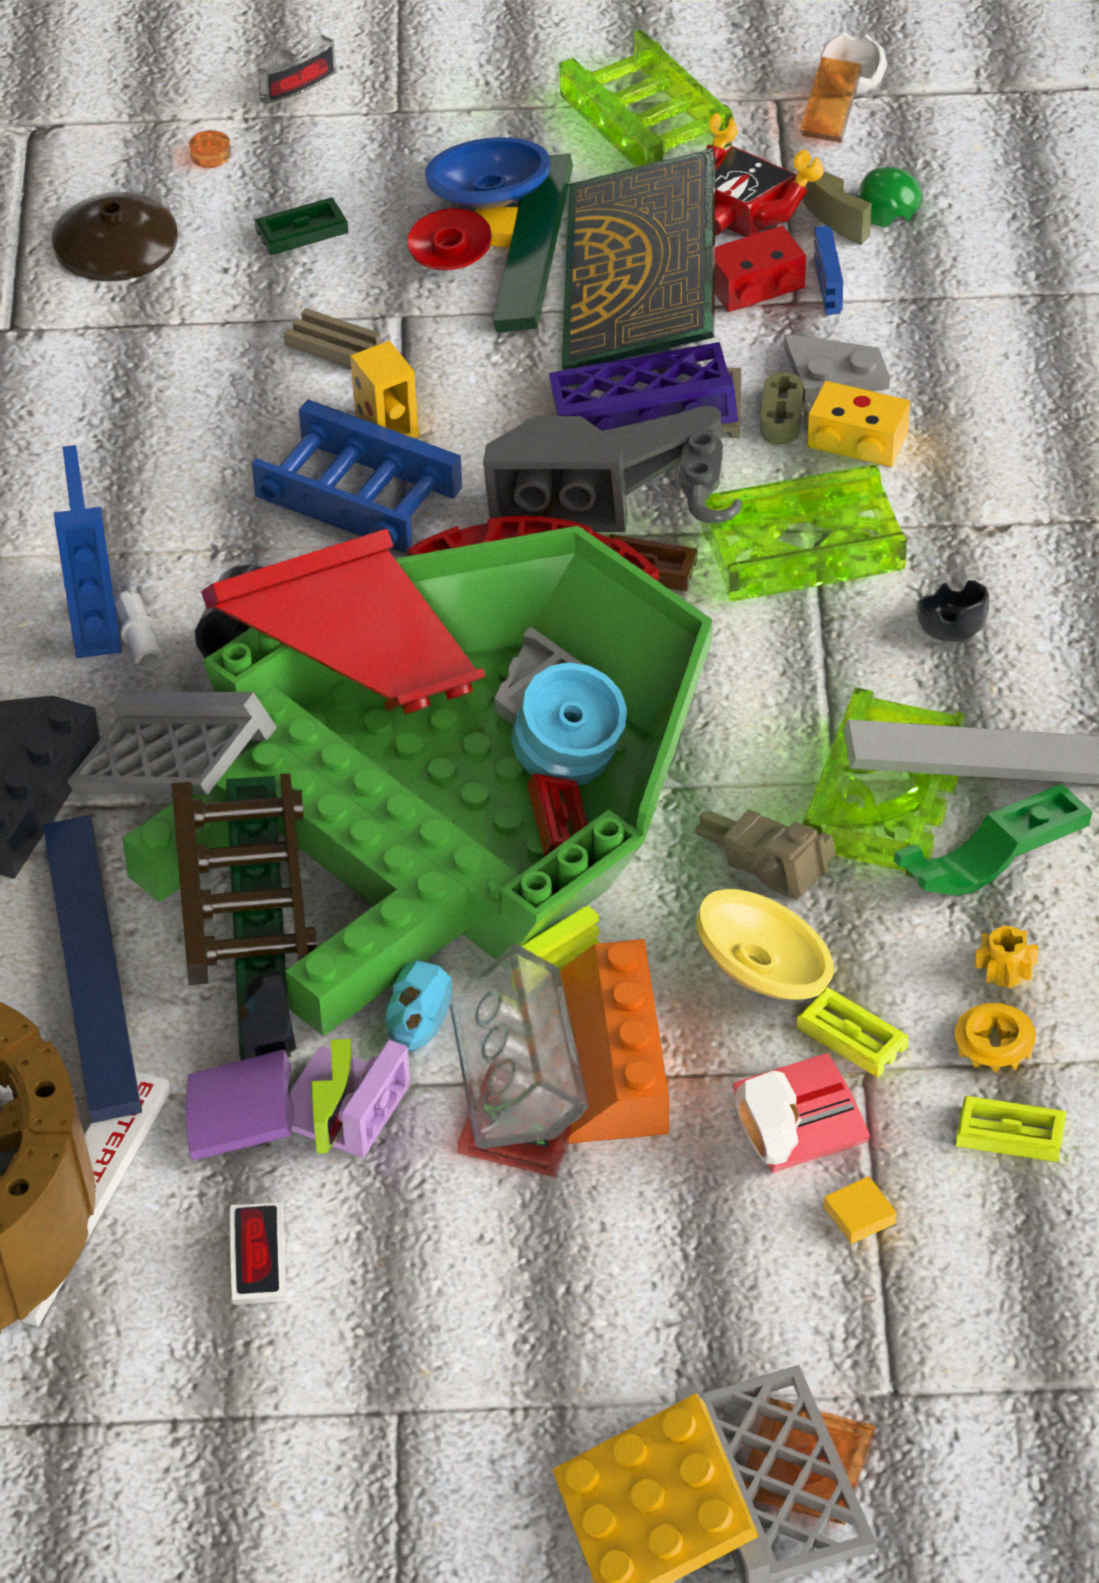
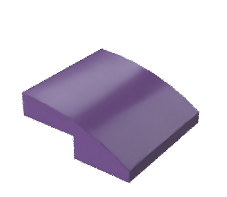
[186,1049,294,1161]

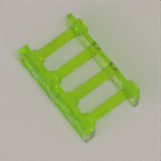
[559,29,734,170]

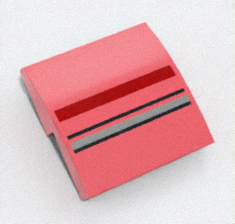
[732,1053,870,1173]

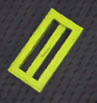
[510,905,600,996]
[797,987,908,1078]
[956,1095,1066,1162]

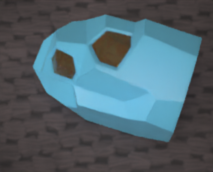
[386,960,453,1051]

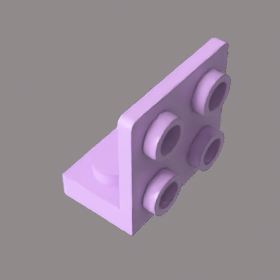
[288,1040,411,1158]

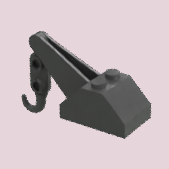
[483,406,742,532]

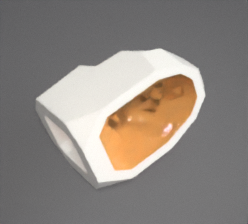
[734,1071,801,1164]

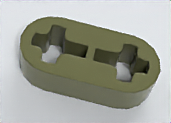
[760,372,803,444]

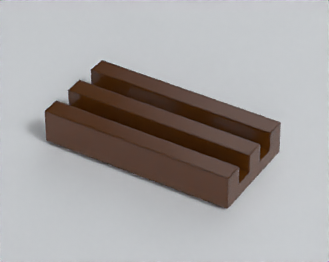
[609,534,698,591]

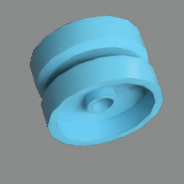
[511,662,627,786]

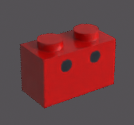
[706,225,806,312]

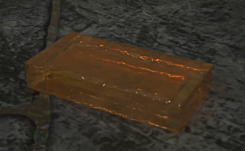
[801,57,862,143]

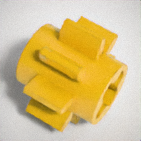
[975,925,1038,988]

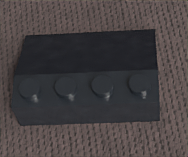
[0,695,100,879]

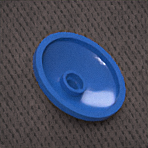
[425,137,551,209]

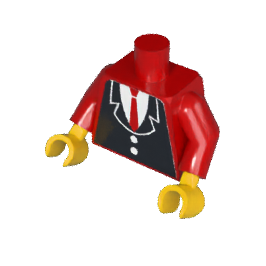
[704,113,824,237]

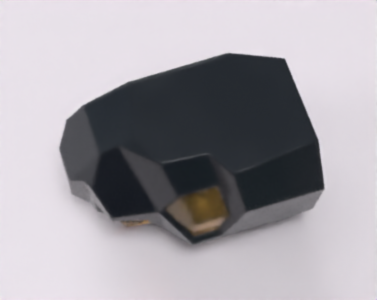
[237,972,296,1059]

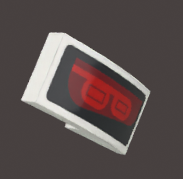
[230,1202,286,1305]

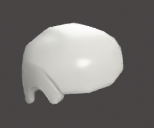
[820,32,887,94]

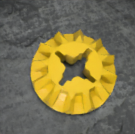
[954,1003,1036,1073]

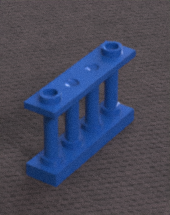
[252,399,463,553]

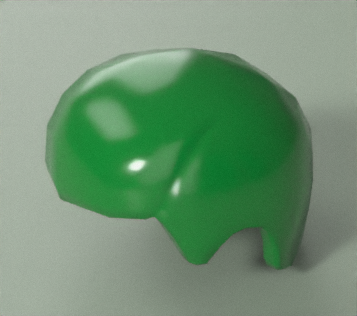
[856,166,923,227]

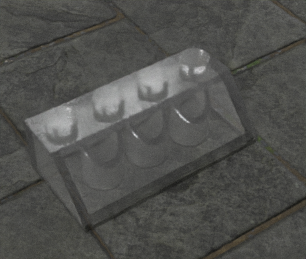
[449,943,589,1149]

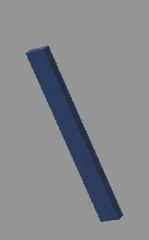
[43,815,142,1123]

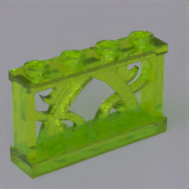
[701,464,907,602]
[803,687,966,878]

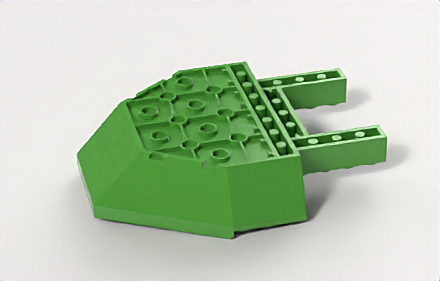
[122,526,712,1037]

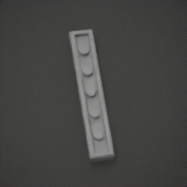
[843,719,1099,784]

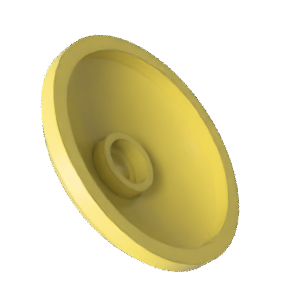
[695,889,834,1000]

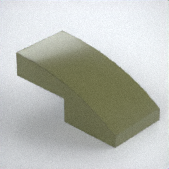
[803,165,872,245]

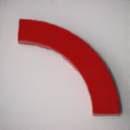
[406,516,660,580]

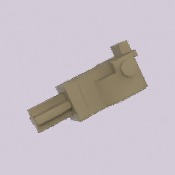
[695,809,836,900]

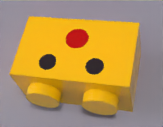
[350,340,419,438]
[808,380,910,467]

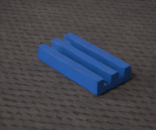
[814,226,843,315]

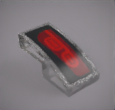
[257,35,337,104]

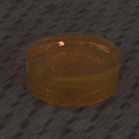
[189,130,231,168]

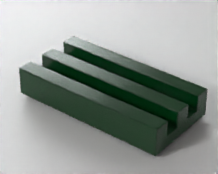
[255,197,349,256]

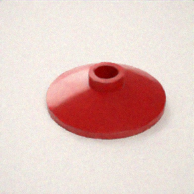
[407,208,492,270]

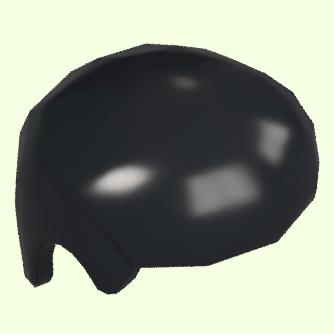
[916,580,989,641]

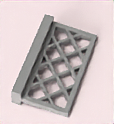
[67,691,277,795]
[675,1365,876,1583]

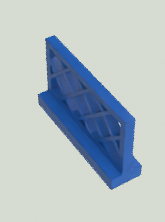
[53,445,121,658]

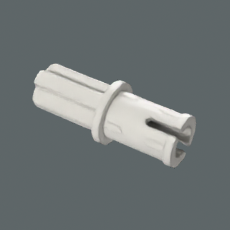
[115,591,164,671]

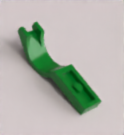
[893,783,1093,896]

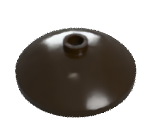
[52,192,178,281]

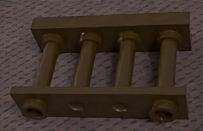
[171,773,317,985]

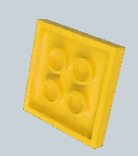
[552,1393,759,1583]

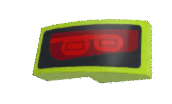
[312,1038,354,1154]

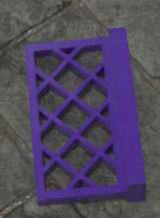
[549,342,738,431]

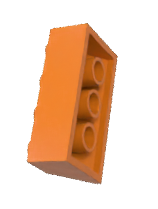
[546,939,669,1144]

